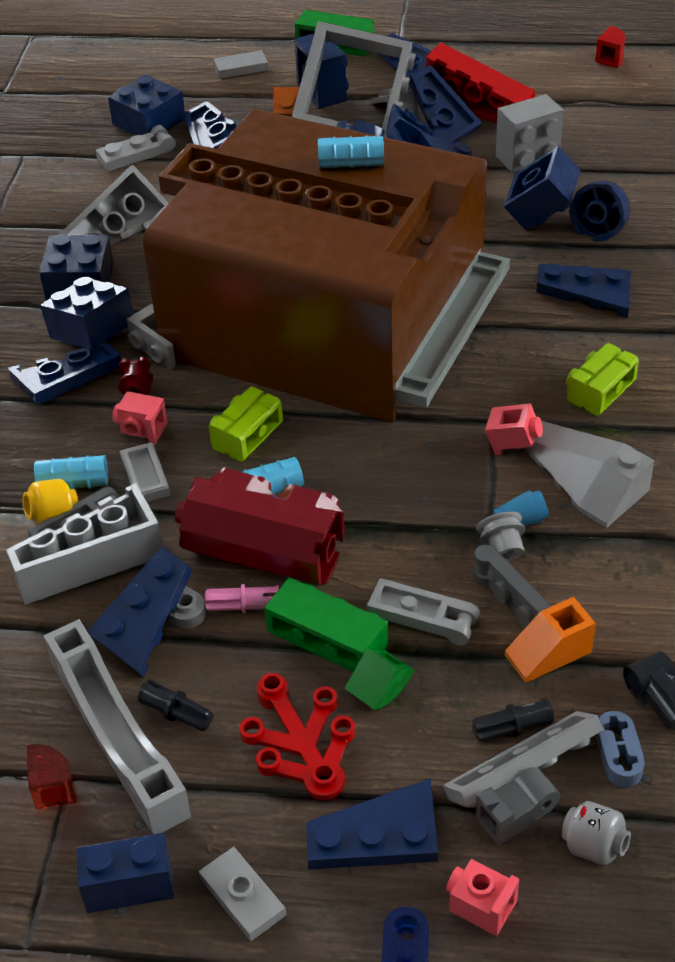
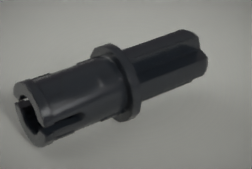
[138,679,214,731]
[472,697,554,742]

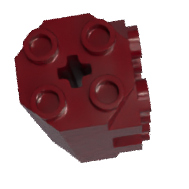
[175,468,345,585]

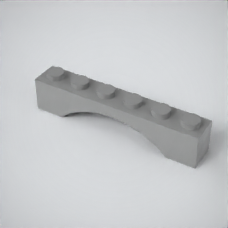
[44,619,191,835]

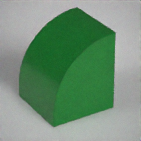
[345,647,415,710]

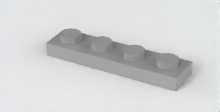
[442,711,603,808]

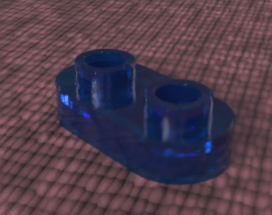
[382,907,429,962]

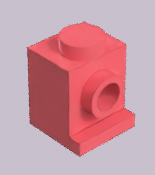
[112,391,168,445]
[485,403,543,455]
[446,859,520,936]

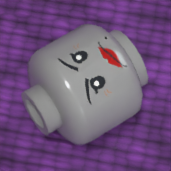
[562,801,631,866]

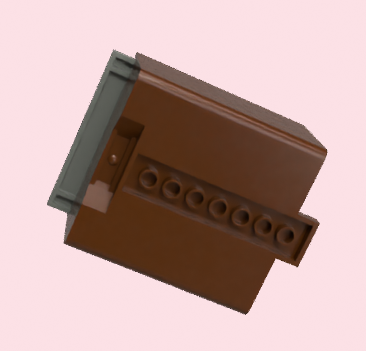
[143,109,510,423]

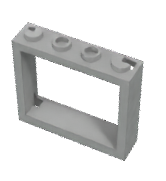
[292,21,416,137]

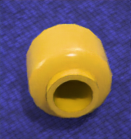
[22,478,78,525]

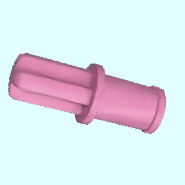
[205,584,279,614]

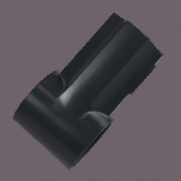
[623,651,675,730]

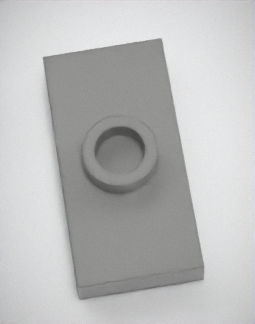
[198,847,287,942]

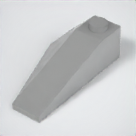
[59,164,169,245]

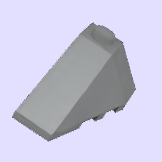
[523,421,654,528]

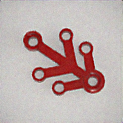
[239,673,355,801]

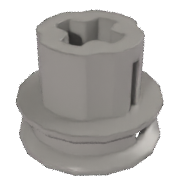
[476,512,526,561]

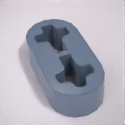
[596,711,645,788]

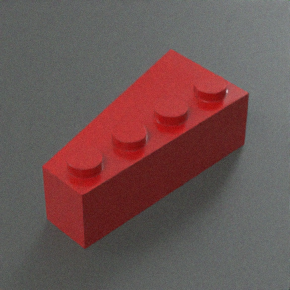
[426,42,535,123]

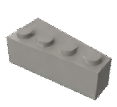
[6,483,163,605]

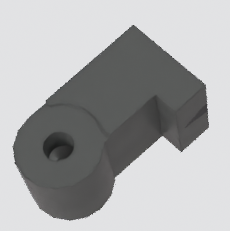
[476,767,561,846]

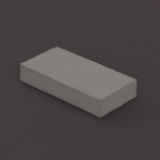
[214,50,268,79]
[120,442,171,502]

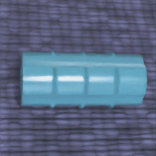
[318,135,384,169]
[34,455,108,489]
[242,457,304,494]

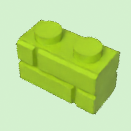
[566,343,639,416]
[209,386,283,462]

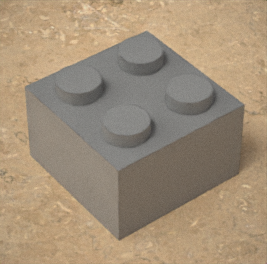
[496,94,564,173]

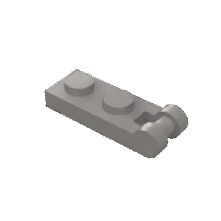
[96,125,176,172]
[367,578,480,646]

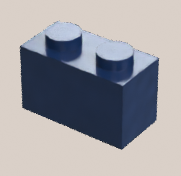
[76,833,175,913]

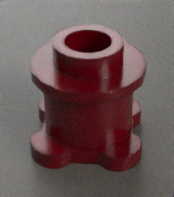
[118,357,154,395]

